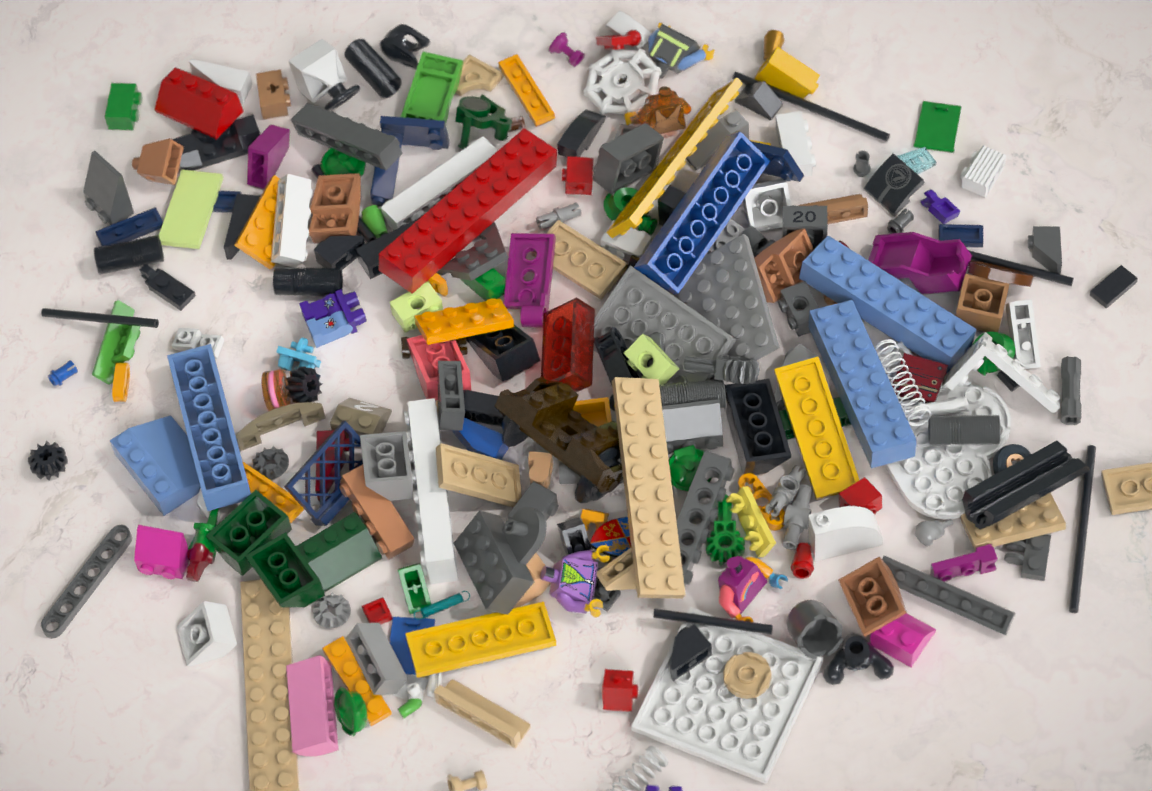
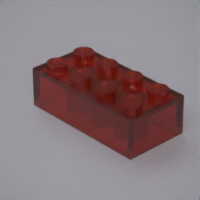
[541,297,595,392]

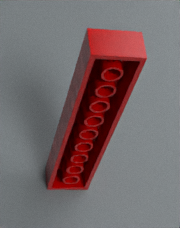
[379,128,557,294]

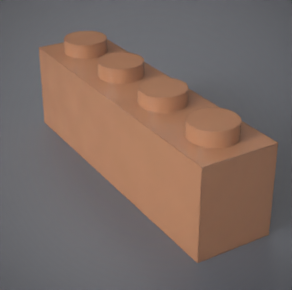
[340,465,415,560]

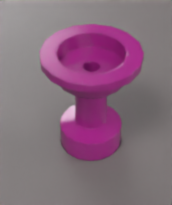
[549,32,585,67]

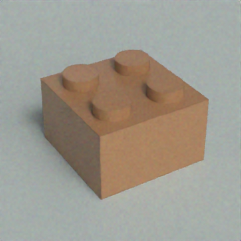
[955,274,1009,332]

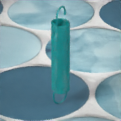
[414,591,470,620]

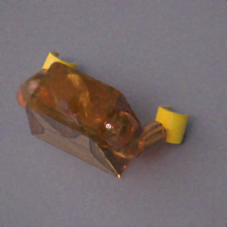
[624,86,692,134]

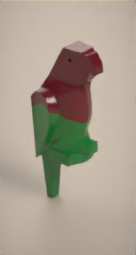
[186,508,219,582]

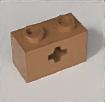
[256,69,291,120]

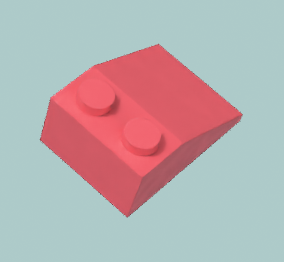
[407,335,471,401]

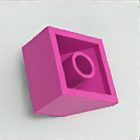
[134,525,189,579]
[870,613,936,668]

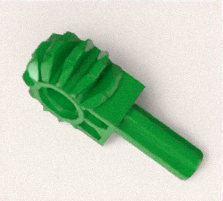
[706,494,745,567]

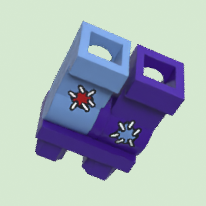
[299,290,367,348]

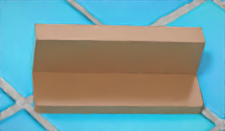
[798,194,868,224]

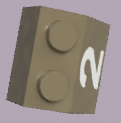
[330,398,392,444]

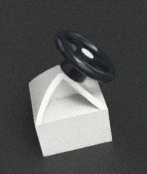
[288,39,360,111]

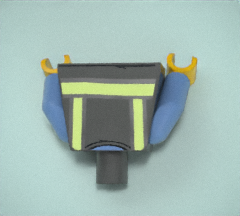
[648,23,715,79]

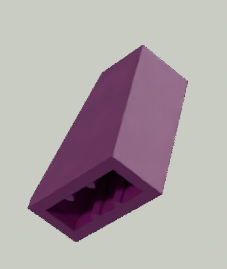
[247,124,290,189]

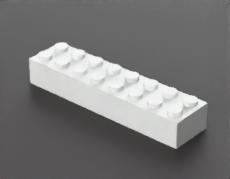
[404,398,458,585]

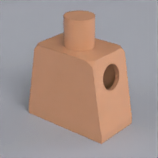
[132,138,184,185]

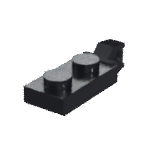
[139,264,196,311]

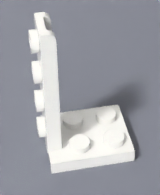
[945,332,1061,413]

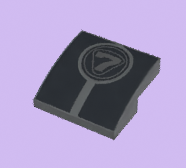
[864,153,925,217]

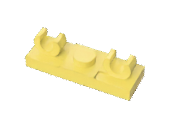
[726,487,776,557]

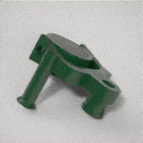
[455,94,512,149]

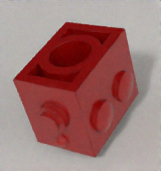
[562,156,594,195]
[839,477,882,515]
[602,669,638,712]

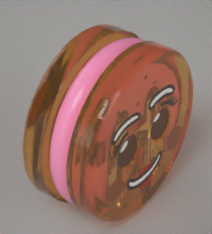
[261,369,291,411]

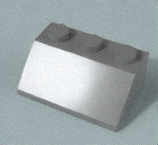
[360,431,413,501]

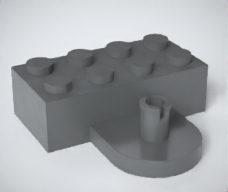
[453,507,547,615]

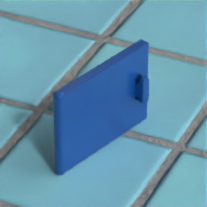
[389,617,435,675]

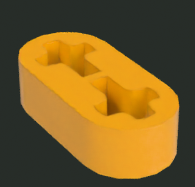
[112,363,130,402]

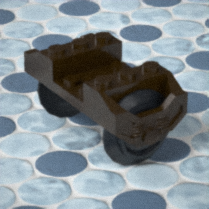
[494,377,624,504]

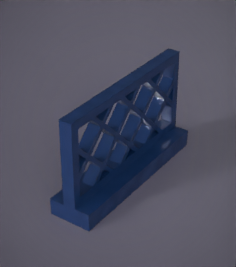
[284,421,363,526]

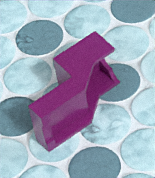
[868,232,972,294]

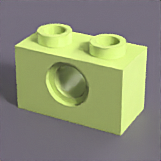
[390,282,443,333]
[624,334,680,385]

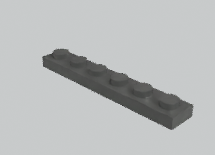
[882,556,1016,635]

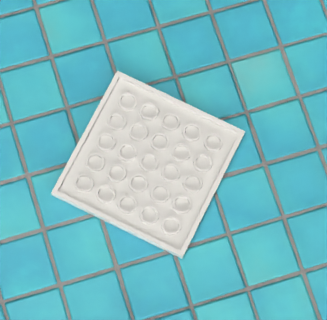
[631,607,823,784]

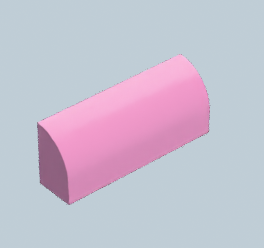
[286,655,338,756]

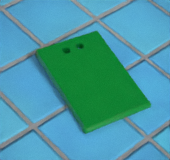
[913,101,962,153]

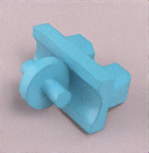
[276,337,321,371]

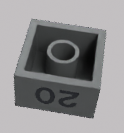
[782,205,828,249]

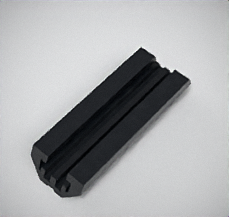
[962,440,1090,530]

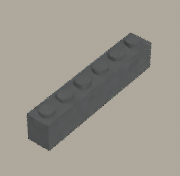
[291,103,403,171]

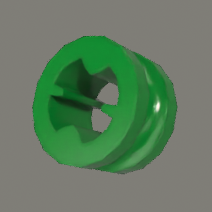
[638,214,658,236]

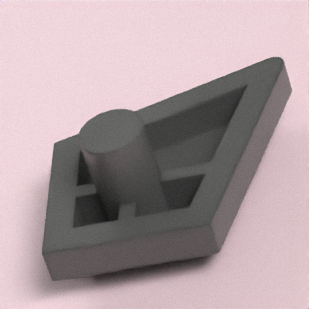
[593,568,621,612]

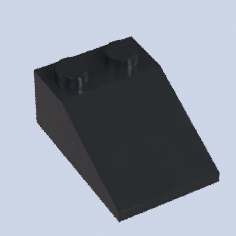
[466,324,541,382]

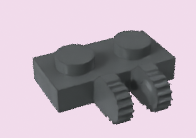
[1004,535,1051,581]

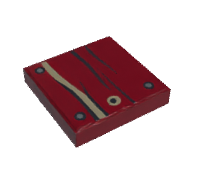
[892,353,948,403]

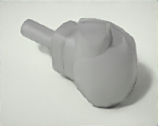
[915,519,953,546]

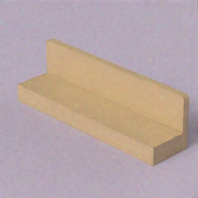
[434,679,531,749]

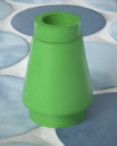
[361,205,388,238]

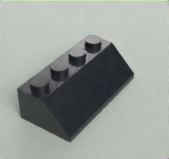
[725,379,792,475]

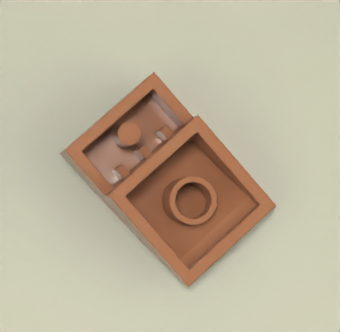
[309,174,361,243]
[754,228,814,303]

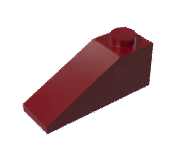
[315,430,349,502]

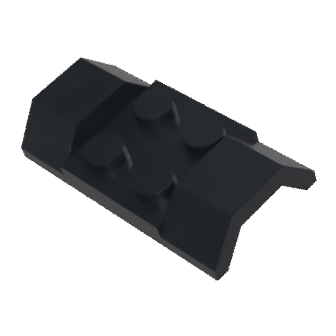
[172,114,261,171]

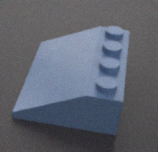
[110,415,200,516]

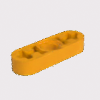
[738,473,785,531]

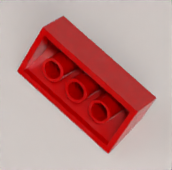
[154,67,244,139]

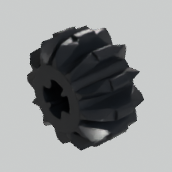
[285,367,323,403]
[28,440,68,480]

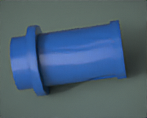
[48,360,78,387]

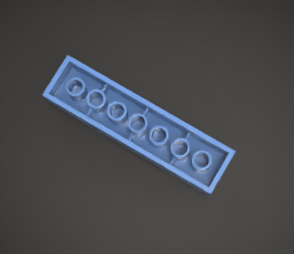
[799,235,977,373]
[809,300,917,468]
[167,344,251,511]

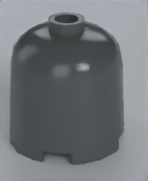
[786,600,843,659]

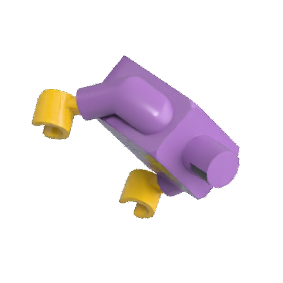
[540,545,610,617]

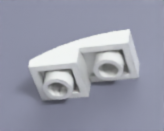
[605,11,652,51]
[172,328,225,359]

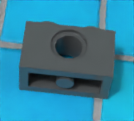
[778,281,819,337]

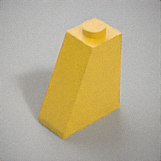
[754,47,820,99]

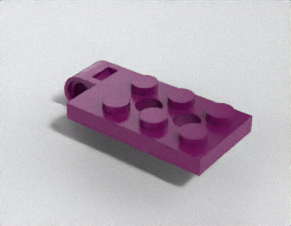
[504,233,556,328]

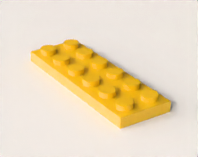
[774,357,859,500]
[405,601,556,678]

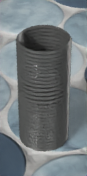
[659,380,726,409]
[928,415,1001,446]

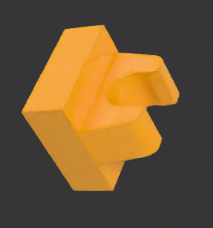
[581,509,609,531]

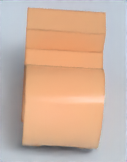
[528,451,553,488]

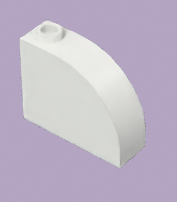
[808,506,883,562]

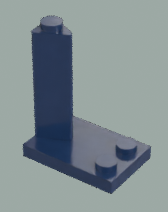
[370,116,450,206]
[751,141,804,182]

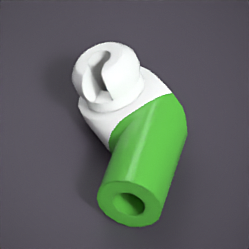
[397,683,423,719]

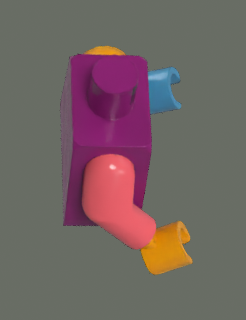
[718,556,788,622]

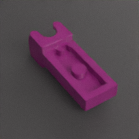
[930,544,998,582]

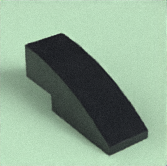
[557,109,606,158]

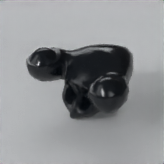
[823,632,894,685]

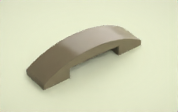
[236,402,326,451]

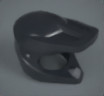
[380,24,430,70]

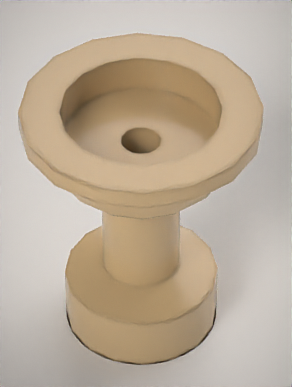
[447,770,487,791]

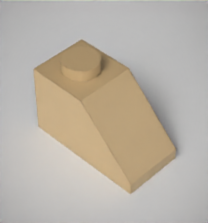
[596,547,636,591]

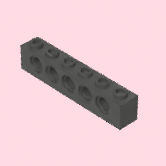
[676,450,735,586]

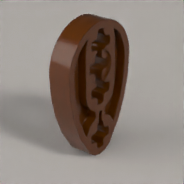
[967,261,1034,287]

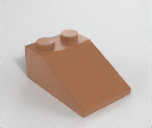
[838,556,907,636]

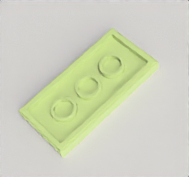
[159,170,224,249]

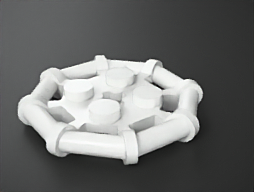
[583,49,662,115]

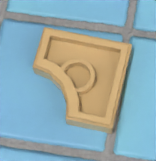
[456,54,504,96]

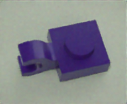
[921,189,961,224]

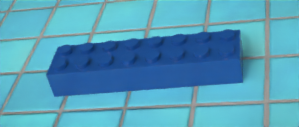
[634,132,770,295]

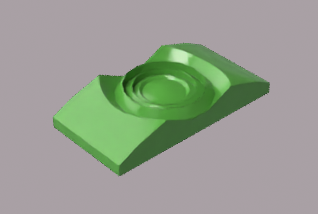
[401,51,464,124]

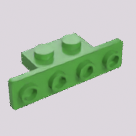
[92,300,140,385]

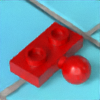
[596,30,642,50]

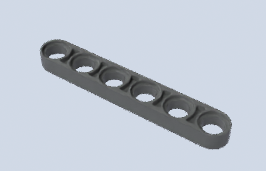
[41,525,132,638]

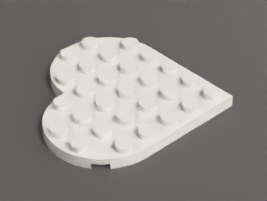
[884,381,1011,519]

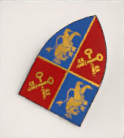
[588,517,631,558]

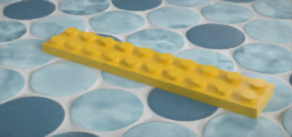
[606,78,743,238]

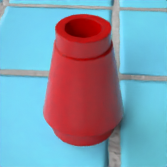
[790,542,814,579]

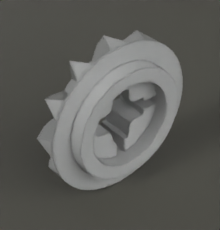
[312,592,351,629]

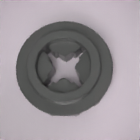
[252,446,289,479]

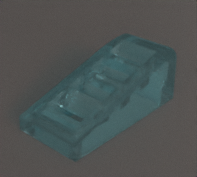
[897,147,937,174]

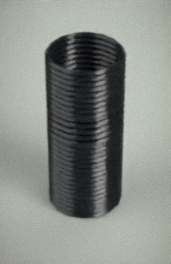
[344,38,402,98]
[94,235,164,275]
[273,267,343,296]

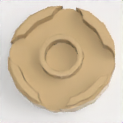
[723,652,772,699]

